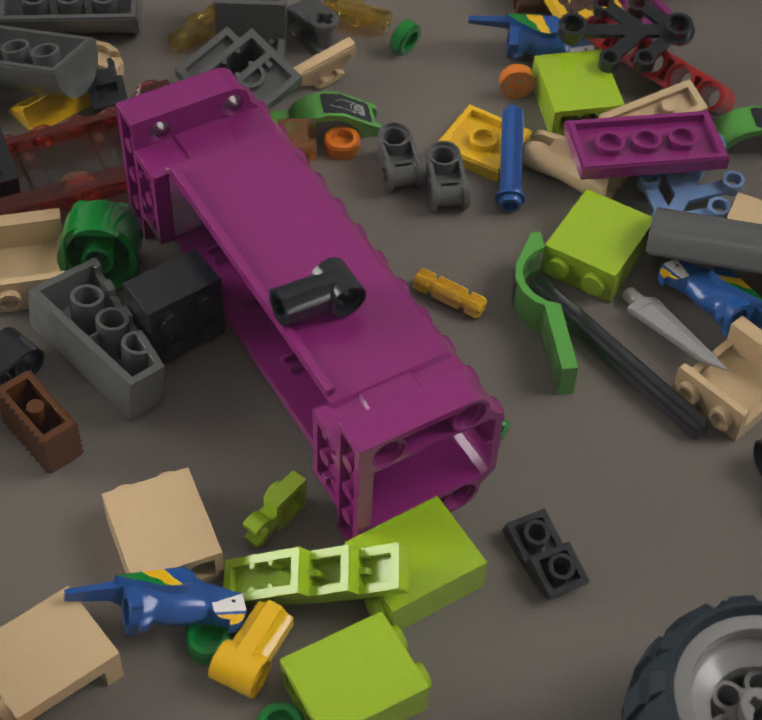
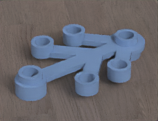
[636,133,745,218]

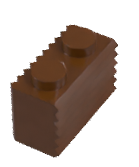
[0,371,84,473]

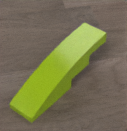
[223,542,409,606]

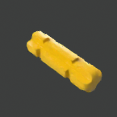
[413,268,487,318]

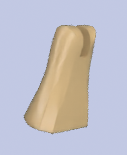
[522,129,628,199]

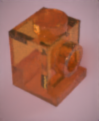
[278,118,317,166]

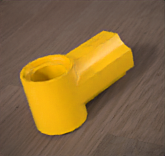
[208,600,294,699]

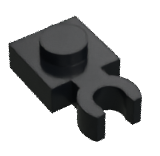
[88,57,128,119]

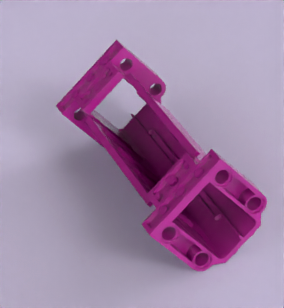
[116,68,505,541]

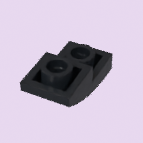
[502,508,590,600]

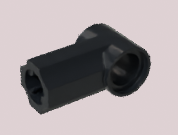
[269,257,367,326]

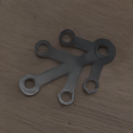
[557,0,695,73]

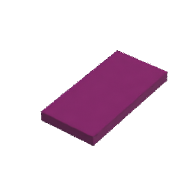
[564,111,730,180]

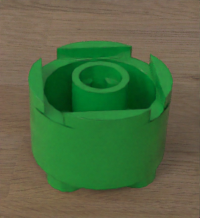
[57,200,143,289]

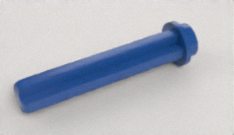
[495,104,525,212]

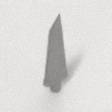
[622,287,729,371]

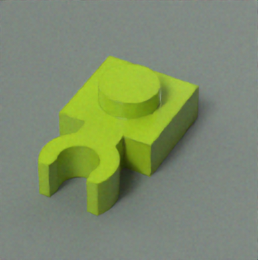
[243,470,307,549]

